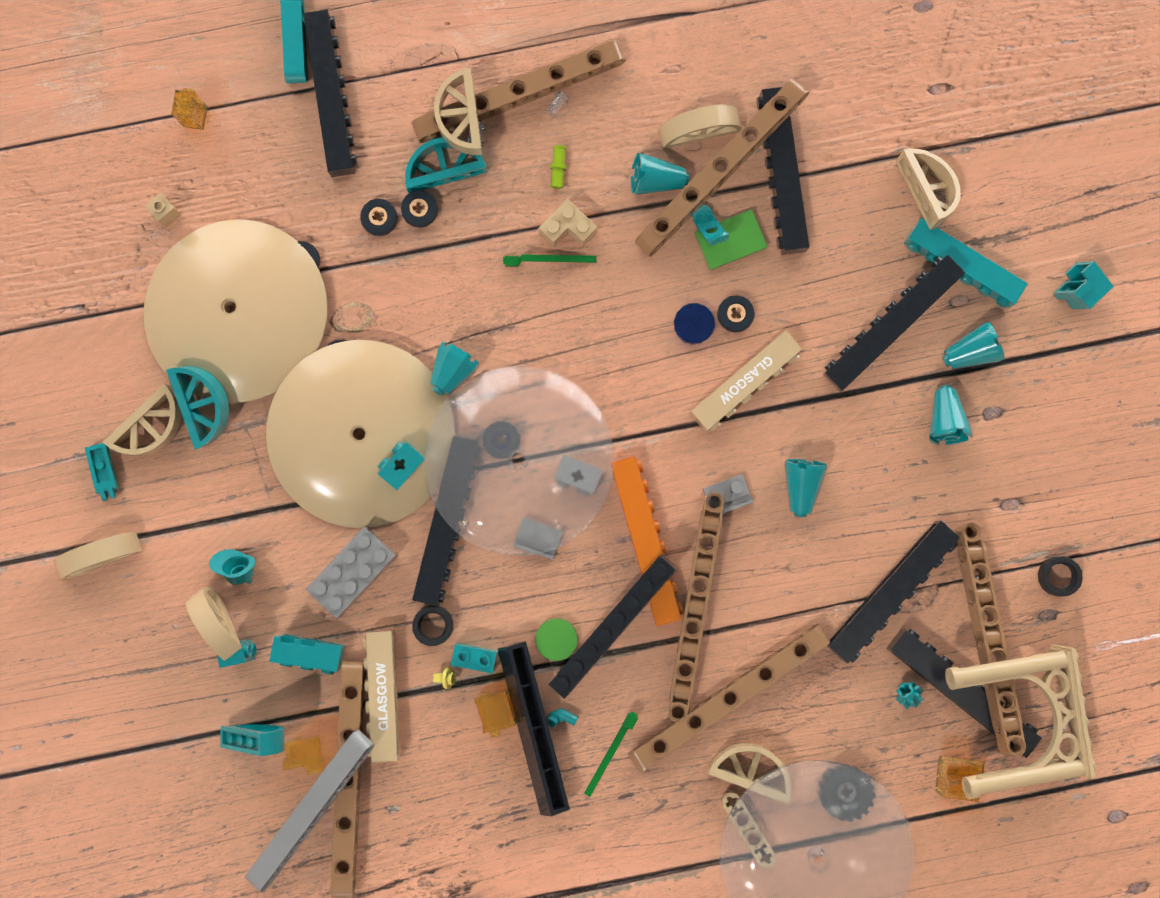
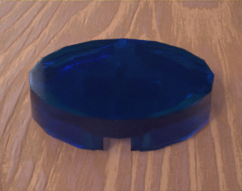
[673,303,715,345]

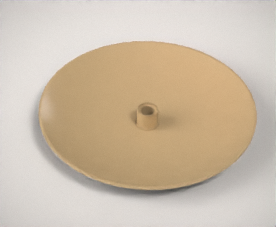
[144,220,328,403]
[266,340,455,528]

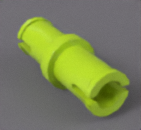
[550,145,567,189]

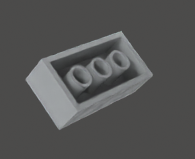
[305,527,398,619]

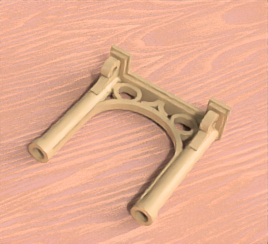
[945,644,1096,799]

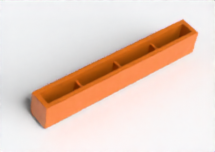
[610,456,684,626]

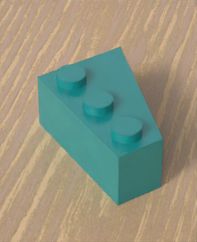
[269,634,345,675]

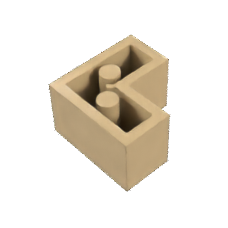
[539,199,597,247]

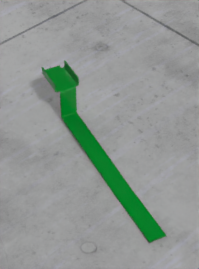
[503,254,596,267]
[584,711,638,797]

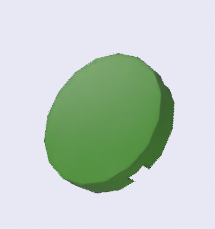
[536,618,578,661]

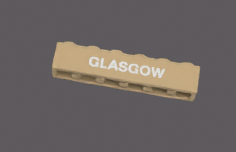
[689,330,802,432]
[363,630,400,763]

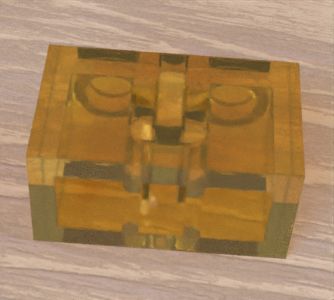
[171,88,208,130]

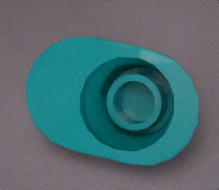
[209,549,256,585]

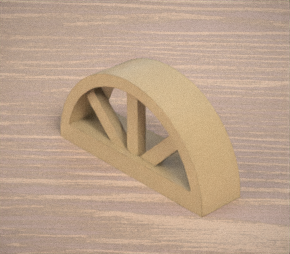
[434,68,483,155]
[658,105,742,149]
[895,149,960,230]
[103,384,182,456]
[54,532,143,581]
[186,586,242,661]
[706,743,791,805]

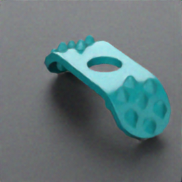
[692,205,730,246]

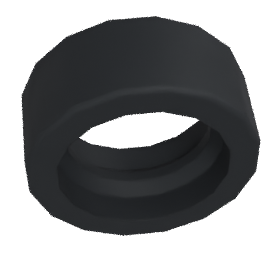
[1038,556,1083,597]
[412,606,453,646]

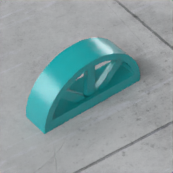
[405,137,488,193]
[166,366,229,450]
[220,724,285,756]

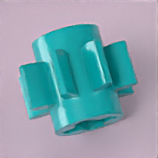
[896,681,924,709]

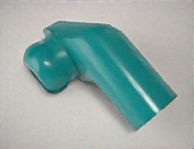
[547,708,579,727]

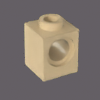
[145,192,181,227]

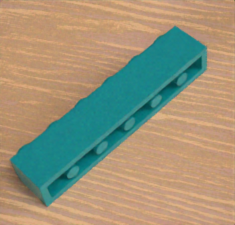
[904,218,1028,308]

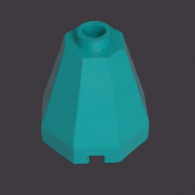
[430,341,479,396]

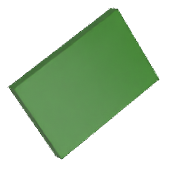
[694,209,768,271]

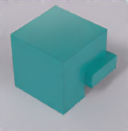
[1053,261,1114,309]

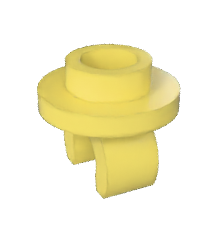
[433,668,456,689]

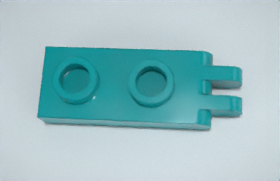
[85,443,119,501]

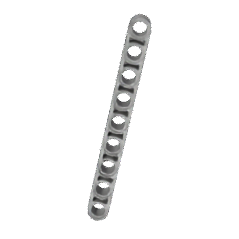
[245,730,374,893]

